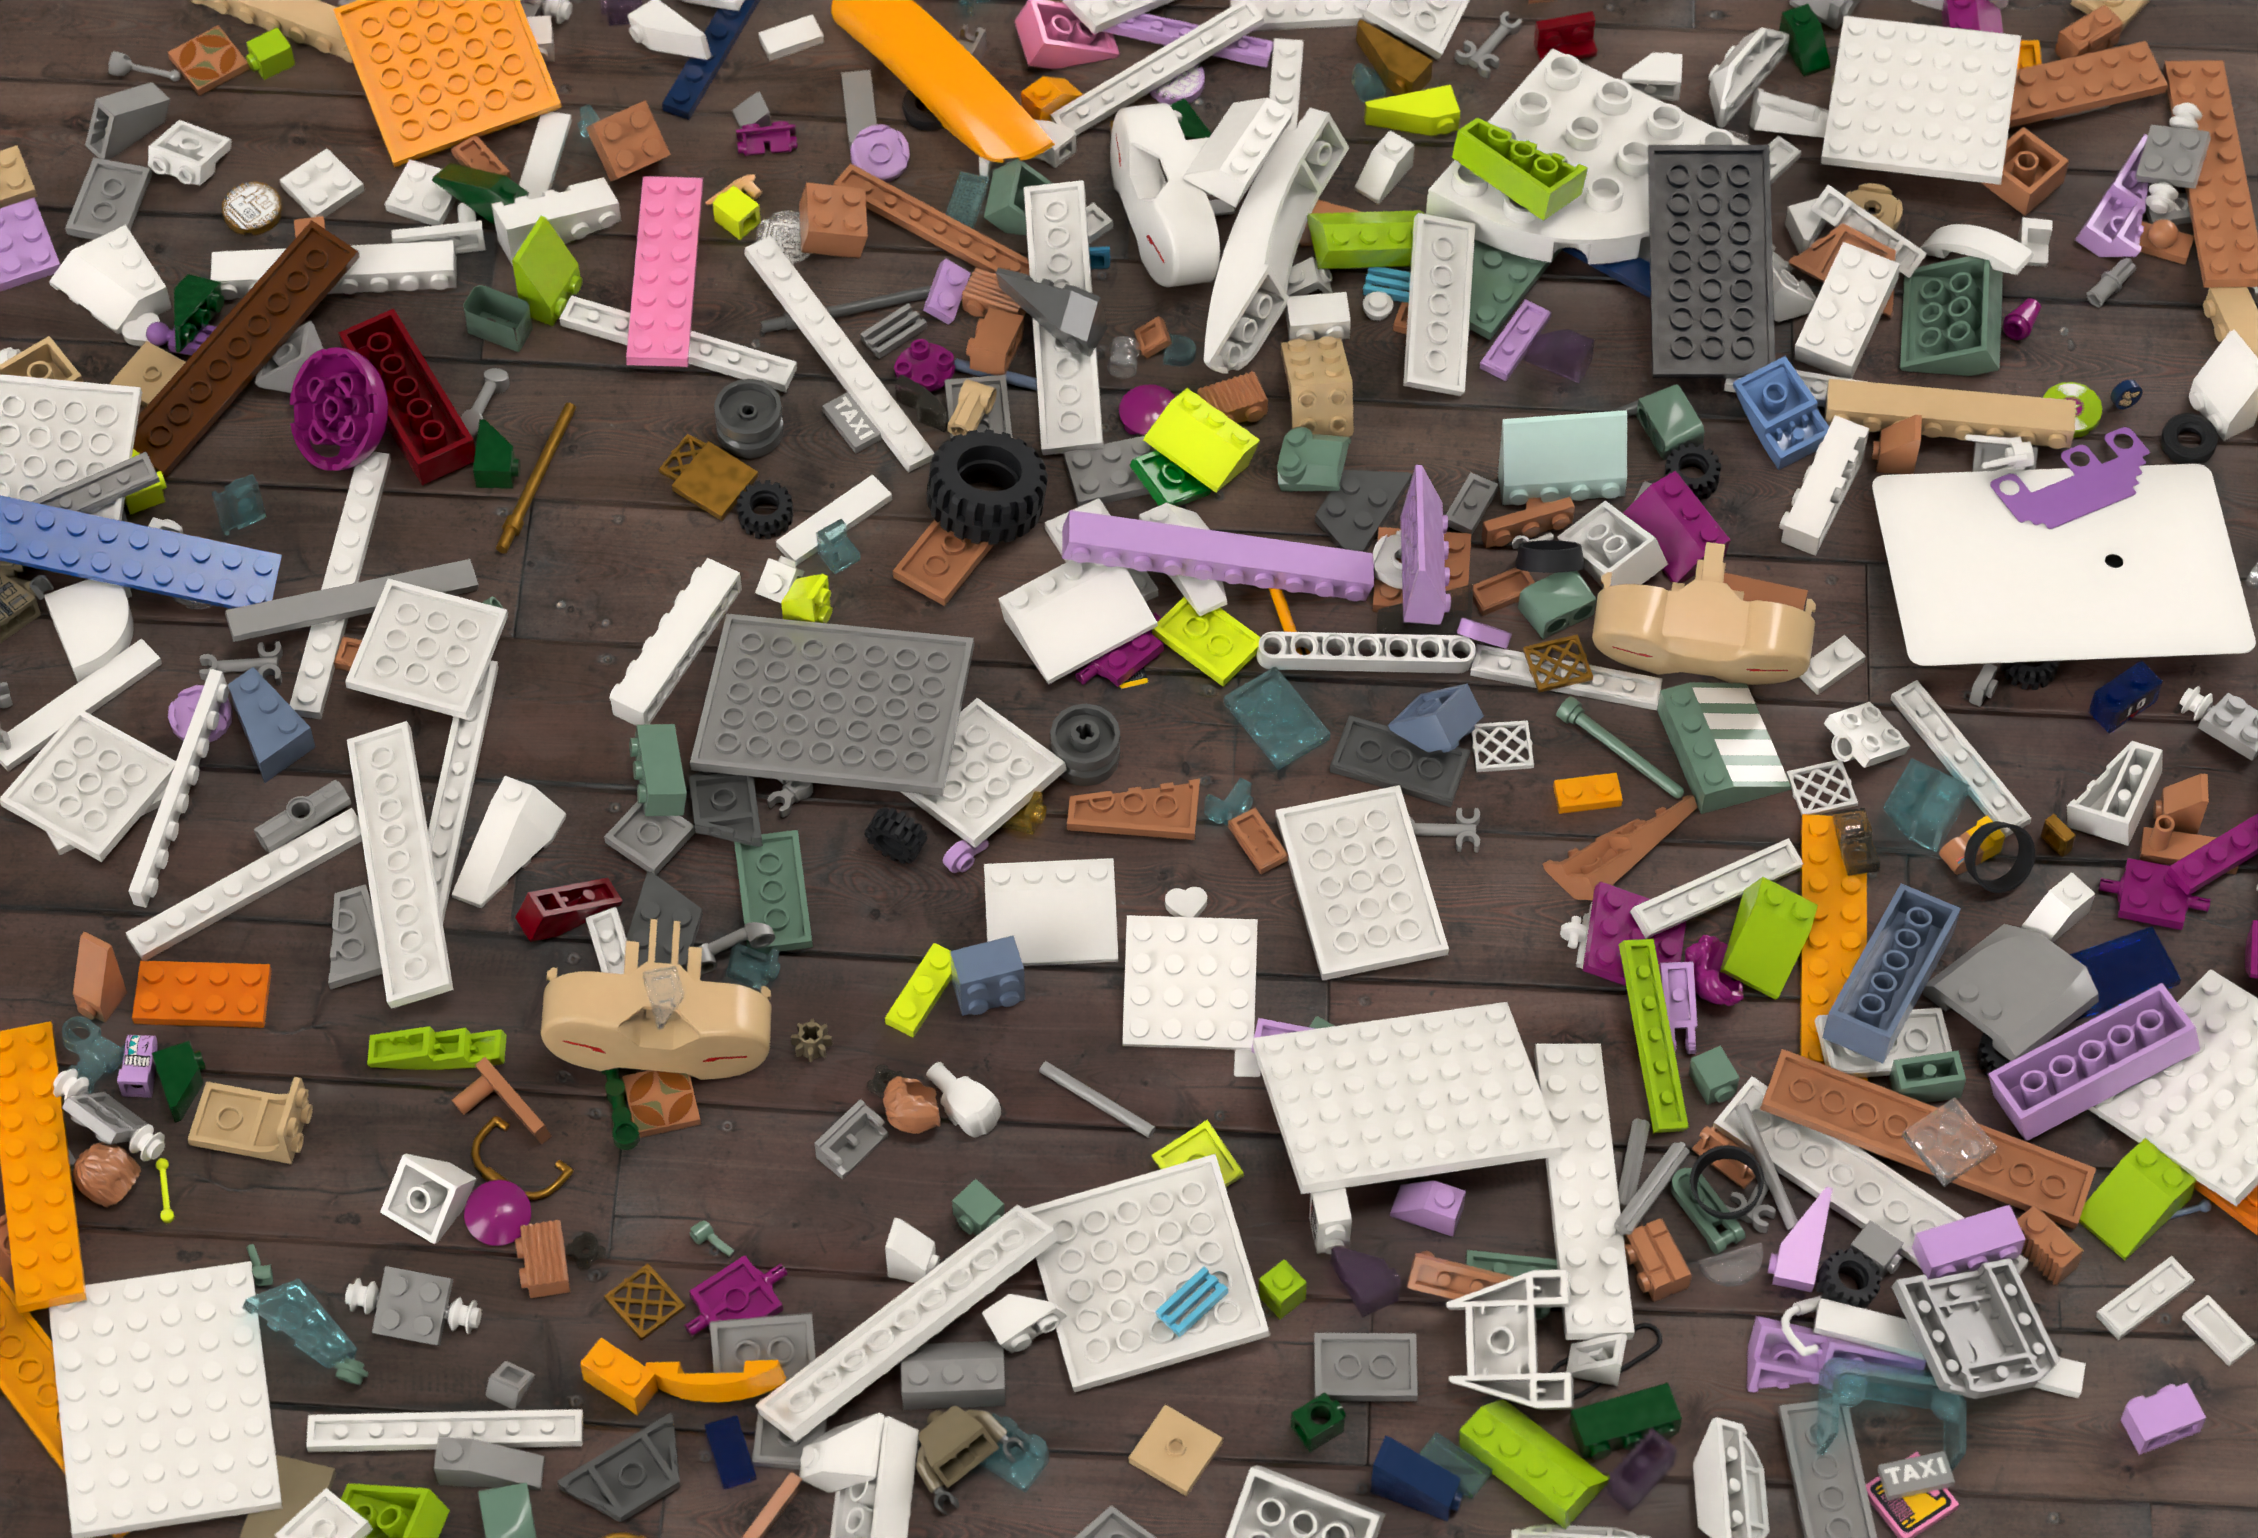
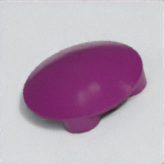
[894,339,955,392]
[1119,384,1175,435]
[464,1180,531,1246]

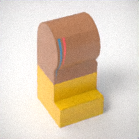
[1939,815,2005,875]

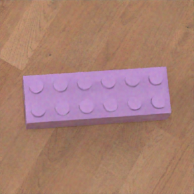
[1988,983,2200,1141]

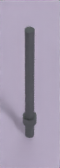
[760,285,932,333]

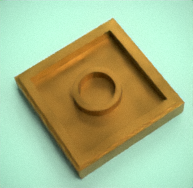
[672,441,758,521]

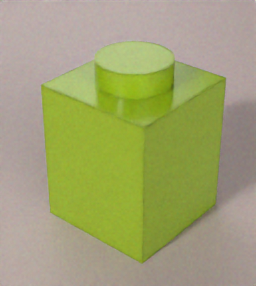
[246,27,295,80]
[1258,1259,1307,1320]

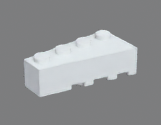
[492,177,621,266]
[1779,415,1869,556]

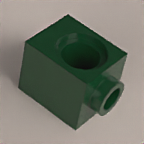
[1291,1392,1346,1453]

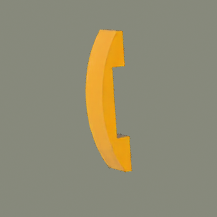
[646,1360,786,1402]

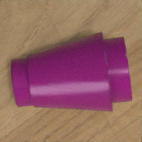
[2003,298,2041,340]

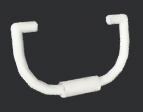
[1781,1296,1821,1356]

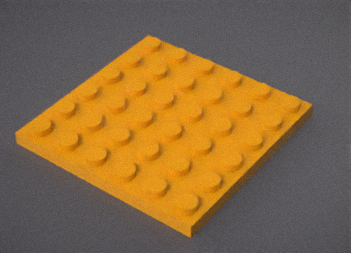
[333,0,562,167]

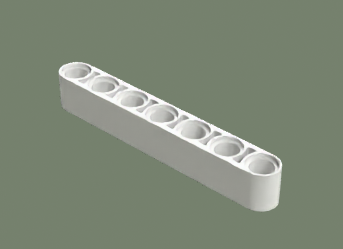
[1256,631,1476,673]

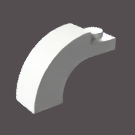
[979,120,1076,181]

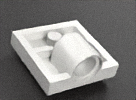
[1824,702,1910,768]

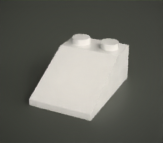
[2188,330,2258,441]
[1557,501,1668,588]

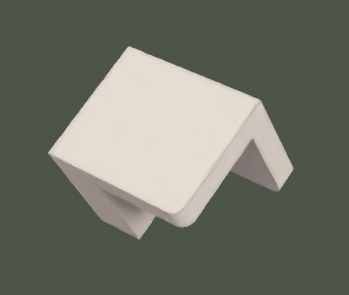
[2018,217,2053,267]

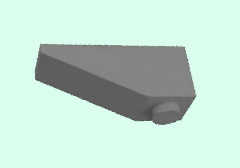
[434,1437,545,1491]

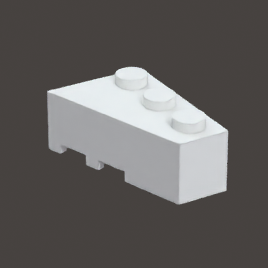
[2067,741,2163,846]

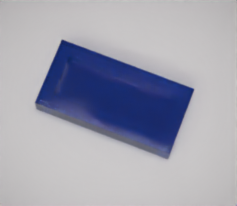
[704,1415,757,1490]

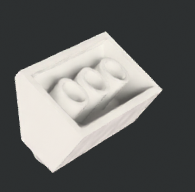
[1183,98,1294,208]
[830,1416,919,1538]

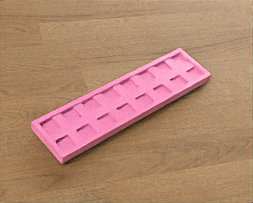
[626,176,703,367]

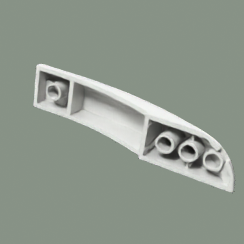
[1204,108,1349,374]

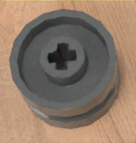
[714,379,784,459]
[1050,703,1120,786]

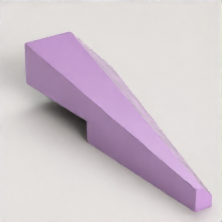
[2075,134,2148,257]
[1747,1316,1926,1392]

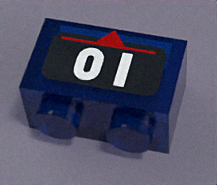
[2088,660,2163,734]

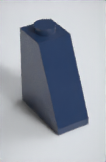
[1370,1435,1465,1522]

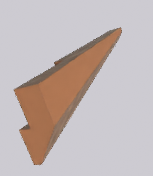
[1543,795,1698,900]

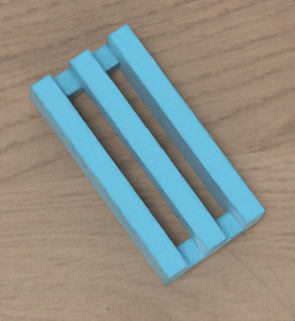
[1363,267,1411,303]
[1155,1266,1229,1337]

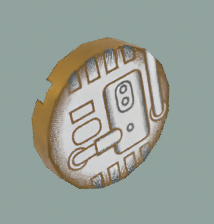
[222,181,282,235]

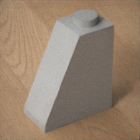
[85,82,170,160]

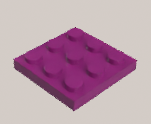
[1582,881,1686,986]

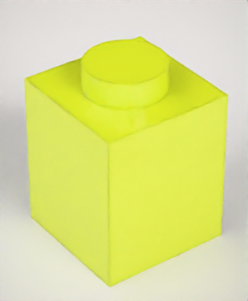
[713,185,761,240]

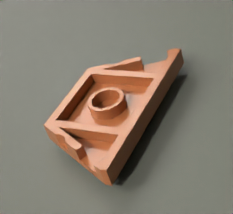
[1789,223,1896,318]

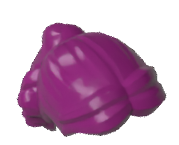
[1684,935,1744,1006]

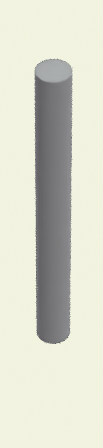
[1039,1061,1156,1138]
[1735,1103,1798,1230]

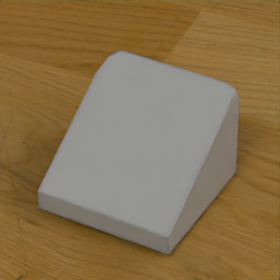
[733,91,771,129]
[486,1361,535,1409]

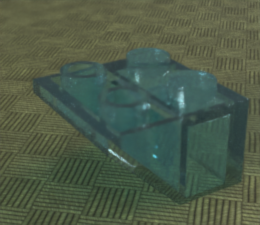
[1883,758,1970,852]

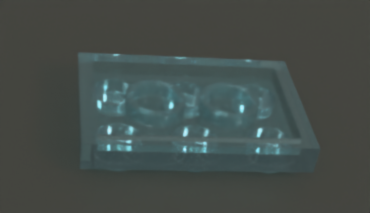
[1224,666,1331,770]

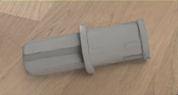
[2087,258,2136,307]

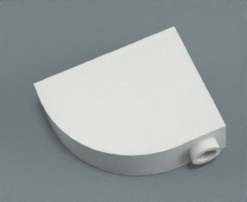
[44,579,134,683]

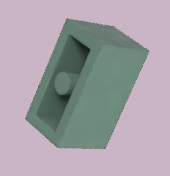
[1889,1050,1966,1103]

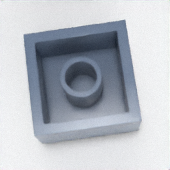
[950,936,1025,1016]

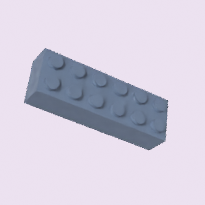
[1822,883,1961,1064]

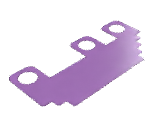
[1990,427,2150,529]

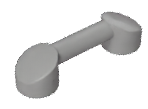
[461,368,510,441]
[699,922,775,976]

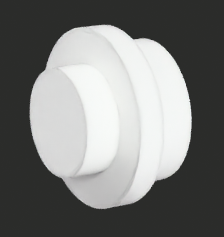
[1363,292,1393,321]

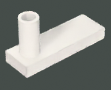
[391,202,486,254]

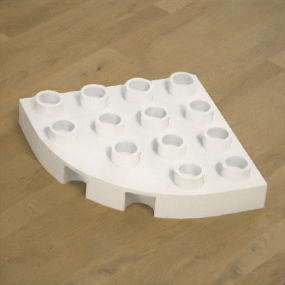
[1426,49,1750,264]

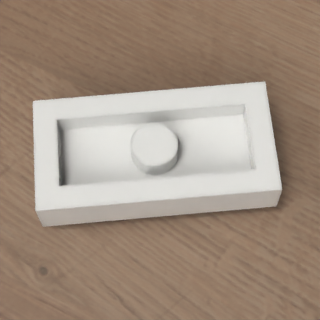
[1799,635,1866,695]

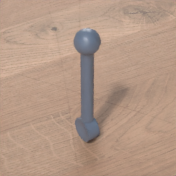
[2169,1199,2212,1220]

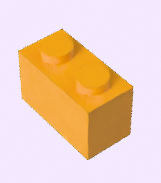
[580,1338,658,1416]

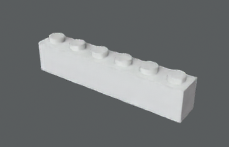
[610,558,742,726]

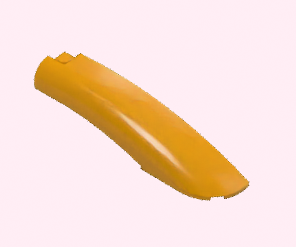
[831,0,1054,163]

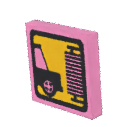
[1866,1452,1959,1538]

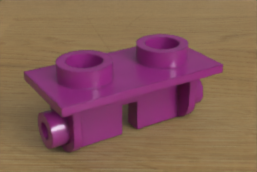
[736,121,797,156]

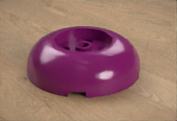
[289,347,388,471]

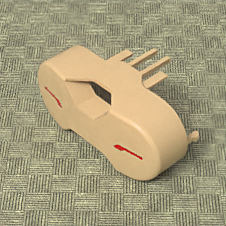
[1592,542,1816,685]
[541,919,772,1080]

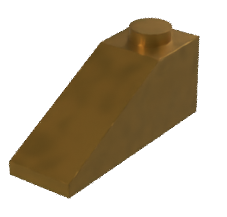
[1356,19,1433,95]

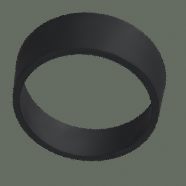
[1516,540,1584,573]
[1964,821,2035,893]
[1690,1145,1764,1220]

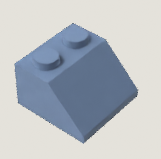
[1388,684,1483,753]

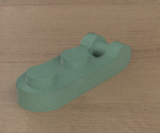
[1671,1168,1746,1255]

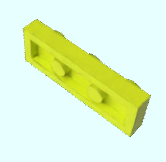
[885,943,952,1038]

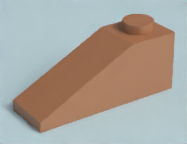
[73,932,127,1023]

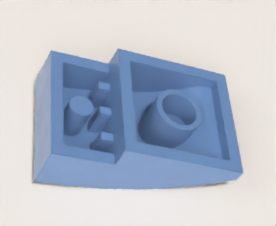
[1733,356,1829,470]

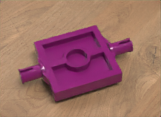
[1076,612,1164,687]
[2098,858,2211,930]
[684,1255,788,1337]

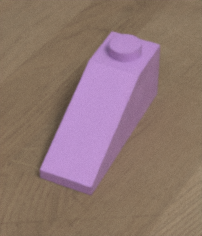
[1768,1187,1833,1292]

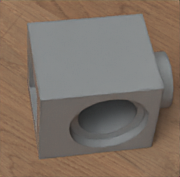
[1850,1220,1903,1280]

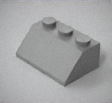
[901,1341,1005,1410]

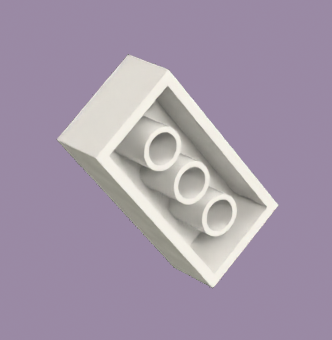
[1795,242,1900,379]

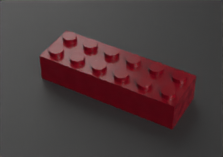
[339,308,476,485]

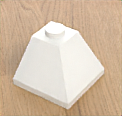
[380,1154,477,1244]
[799,1413,884,1493]

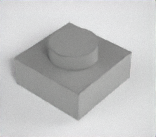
[1969,663,1999,707]

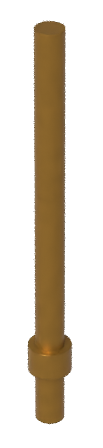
[496,402,576,554]

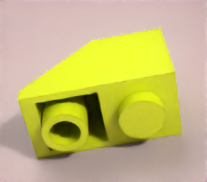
[781,574,833,623]

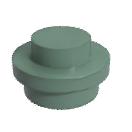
[335,1358,369,1385]

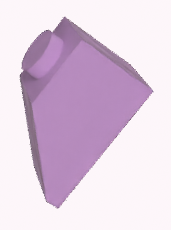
[1390,1181,1466,1237]

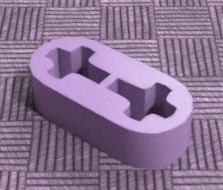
[1457,618,1512,649]

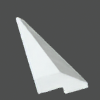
[1750,87,1829,138]

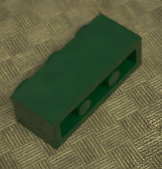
[1569,1383,1682,1460]

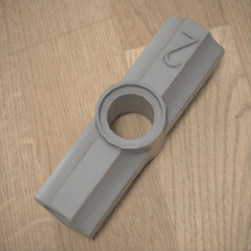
[254,780,351,853]

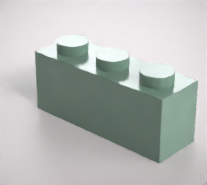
[629,724,687,816]

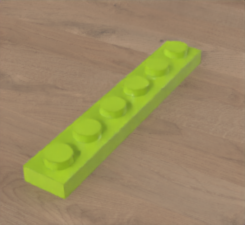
[1619,939,1689,1133]

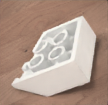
[49,225,172,334]

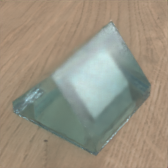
[1351,63,1386,102]

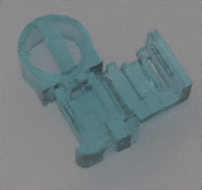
[62,1016,125,1094]

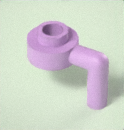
[943,839,989,873]

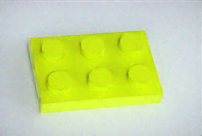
[1152,597,1261,687]

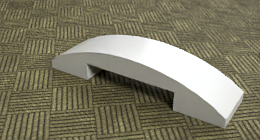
[1811,185,1927,278]
[1920,224,2034,275]

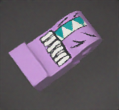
[117,1035,157,1097]

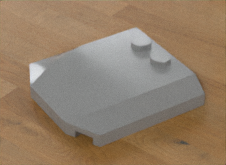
[1923,924,2099,1061]
[1892,1258,2060,1399]

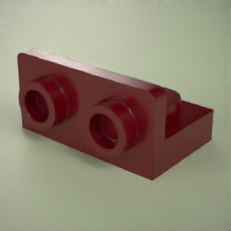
[1534,11,1598,62]

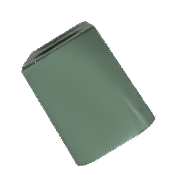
[463,285,533,352]
[1637,384,1705,460]
[1518,571,1596,639]
[478,1483,536,1538]

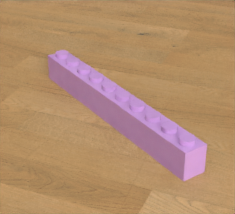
[1062,510,1374,601]

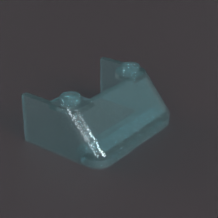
[1817,1357,1967,1471]

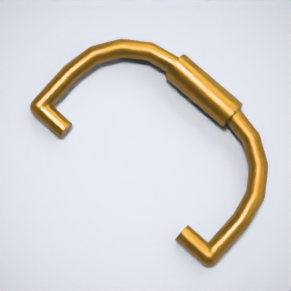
[471,1116,573,1200]

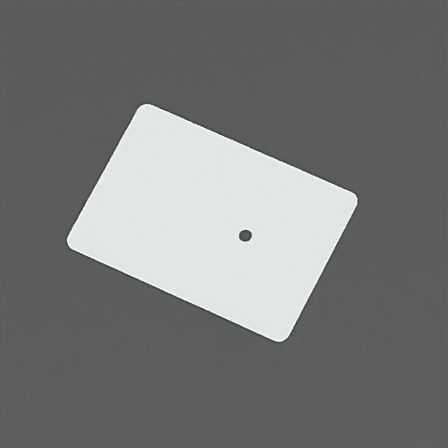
[1872,464,2256,666]

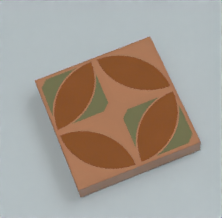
[168,26,249,96]
[622,1070,701,1138]

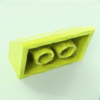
[1143,388,1260,493]

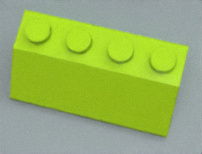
[1307,210,1425,269]
[1459,1399,1609,1529]

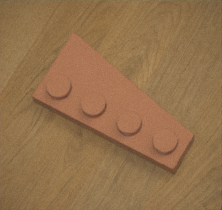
[1067,779,1200,840]

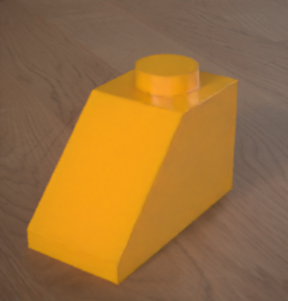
[1021,76,1083,122]

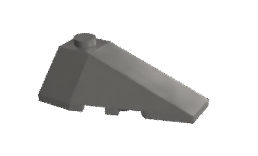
[996,268,1108,356]

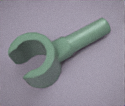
[690,1221,735,1257]
[247,1244,273,1286]

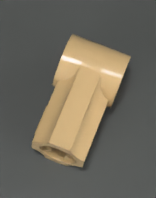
[947,379,997,436]

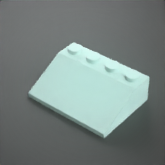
[1498,410,1627,505]

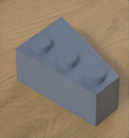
[228,667,315,783]

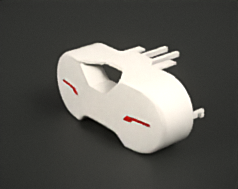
[1110,103,1235,287]

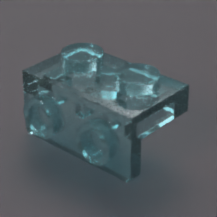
[979,1413,1049,1493]

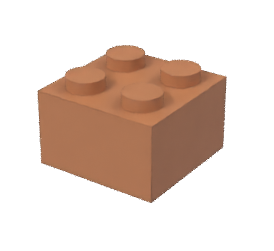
[586,100,671,182]
[1980,127,2069,216]
[799,183,868,258]

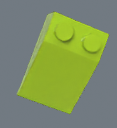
[512,216,582,326]
[1720,877,1818,1000]
[2079,1138,2196,1260]
[341,1483,450,1538]

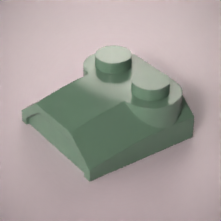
[1277,427,1351,491]

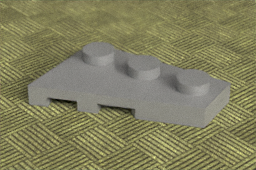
[328,884,383,989]

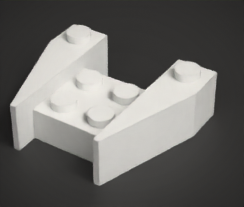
[1447,1270,1574,1410]

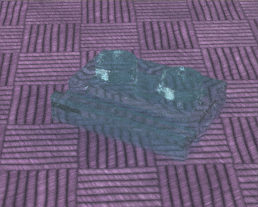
[212,474,266,536]

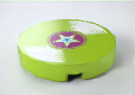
[2043,382,2103,438]

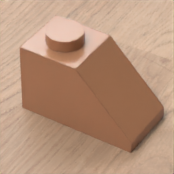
[1871,415,1922,474]
[2153,774,2209,834]

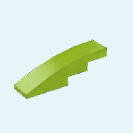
[367,1026,506,1070]

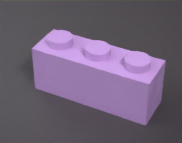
[1912,1205,2026,1280]

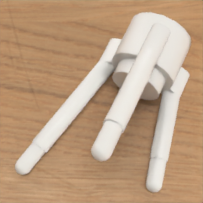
[1965,434,2034,471]

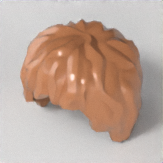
[883,1077,941,1134]
[73,1142,141,1208]

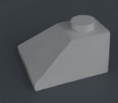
[255,321,323,393]

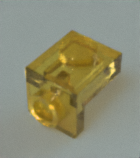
[1001,791,1047,835]

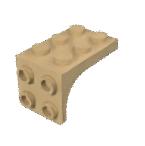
[1281,336,1354,437]
[187,1077,313,1164]

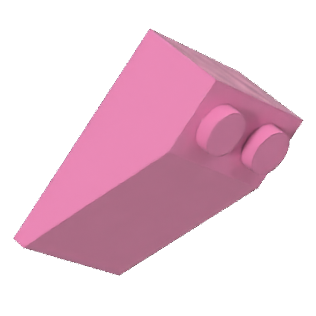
[1014,0,1119,69]

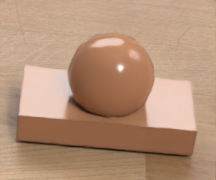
[2139,219,2194,265]

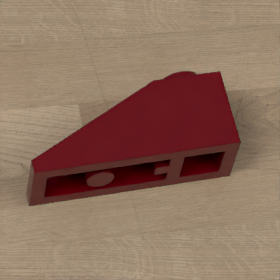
[515,877,623,942]

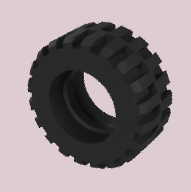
[926,429,1048,545]

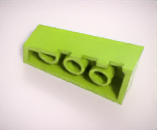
[1452,118,1588,221]

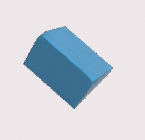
[1089,246,1110,269]

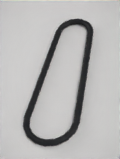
[1550,1323,1662,1400]

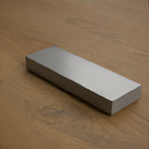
[841,70,877,149]

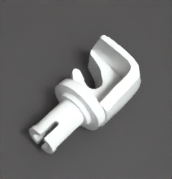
[926,1062,1001,1138]

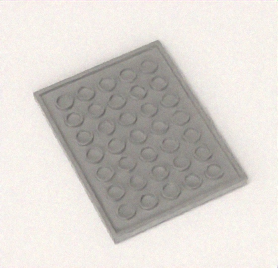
[690,614,974,796]

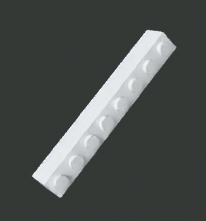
[211,241,457,300]

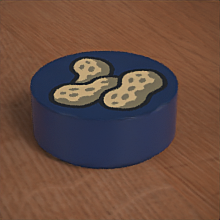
[2110,379,2143,409]

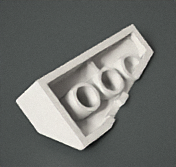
[1772,244,1817,322]
[1139,503,1227,616]
[452,776,566,908]

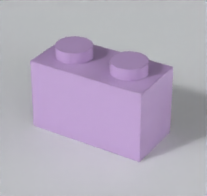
[2121,1383,2206,1455]

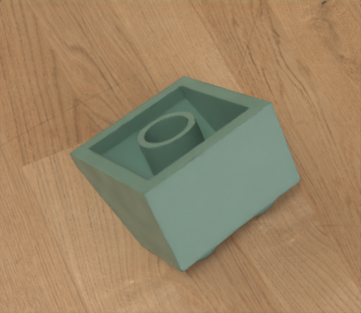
[984,158,1053,236]

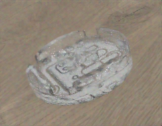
[757,211,811,264]

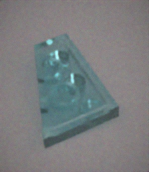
[242,1278,358,1369]

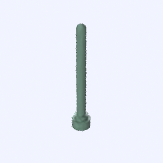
[1556,696,1684,798]

